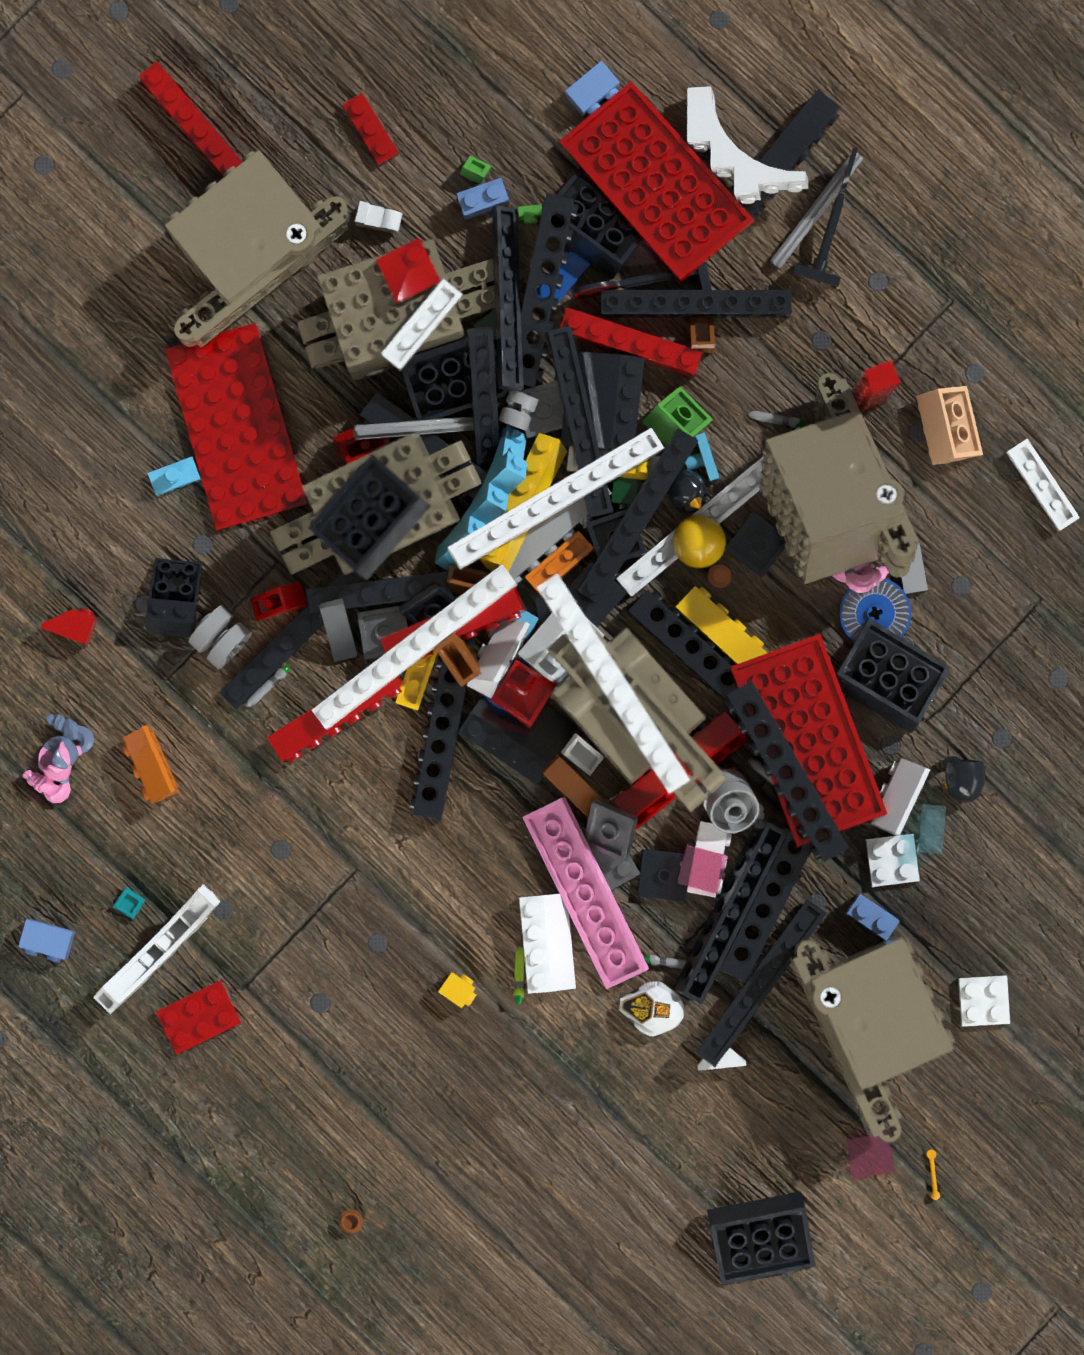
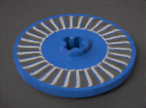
[840,579,911,642]

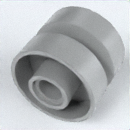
[188,605,252,670]
[701,769,759,833]

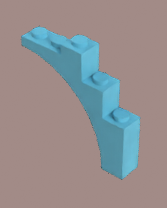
[435,424,528,571]

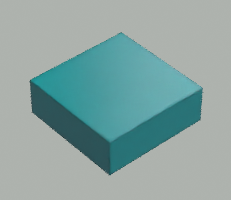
[113,887,146,920]

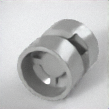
[498,390,539,431]

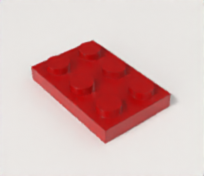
[156,980,242,1055]

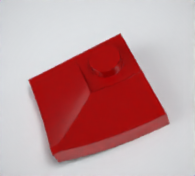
[376,238,441,303]
[491,659,557,728]

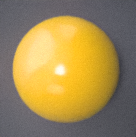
[673,515,726,568]

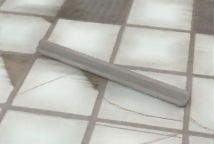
[770,153,863,269]
[353,416,474,440]

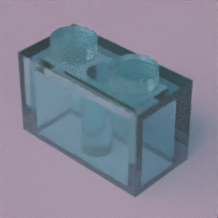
[916,804,946,854]

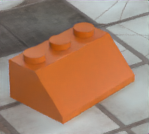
[122,725,180,804]

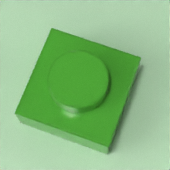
[460,156,491,184]
[518,205,542,223]

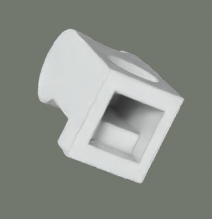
[355,201,403,233]

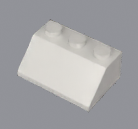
[518,612,604,688]
[467,620,530,698]
[869,758,930,836]

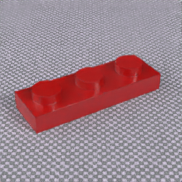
[342,93,399,166]

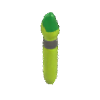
[513,946,525,1005]

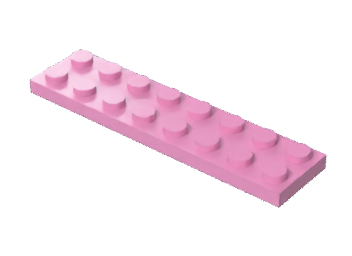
[522,796,649,989]

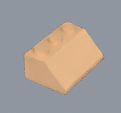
[916,386,983,465]

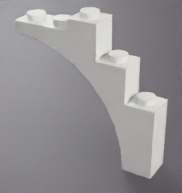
[687,86,808,204]
[93,885,220,1014]

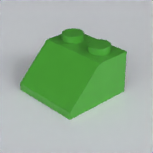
[642,386,713,447]

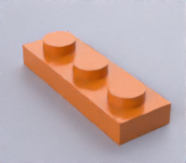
[525,531,594,596]

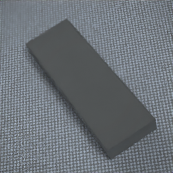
[319,598,358,662]

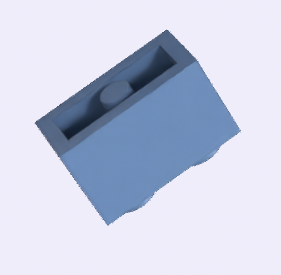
[565,61,620,117]
[456,178,509,221]
[845,894,900,941]
[18,919,75,963]

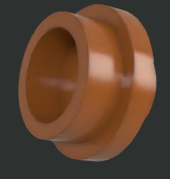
[708,564,732,588]
[339,1209,363,1234]

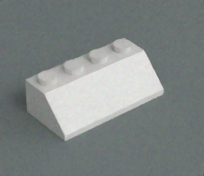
[519,894,576,994]

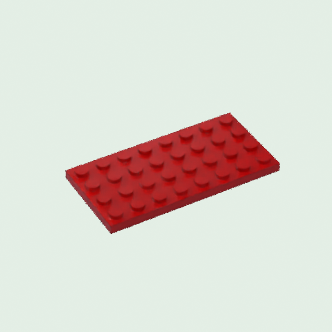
[559,81,754,282]
[165,323,308,531]
[730,634,887,847]

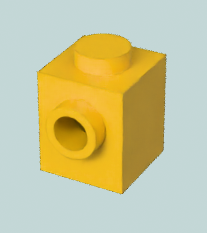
[438,972,477,1008]

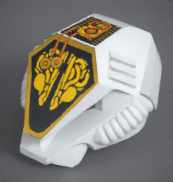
[619,981,685,1037]

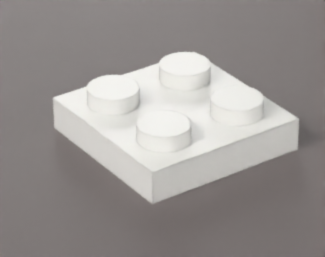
[865,834,920,887]
[958,975,1010,1026]

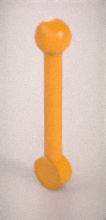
[926,1150,940,1200]

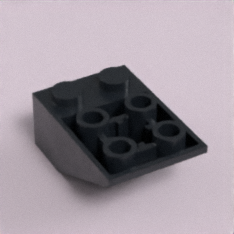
[145,558,203,637]

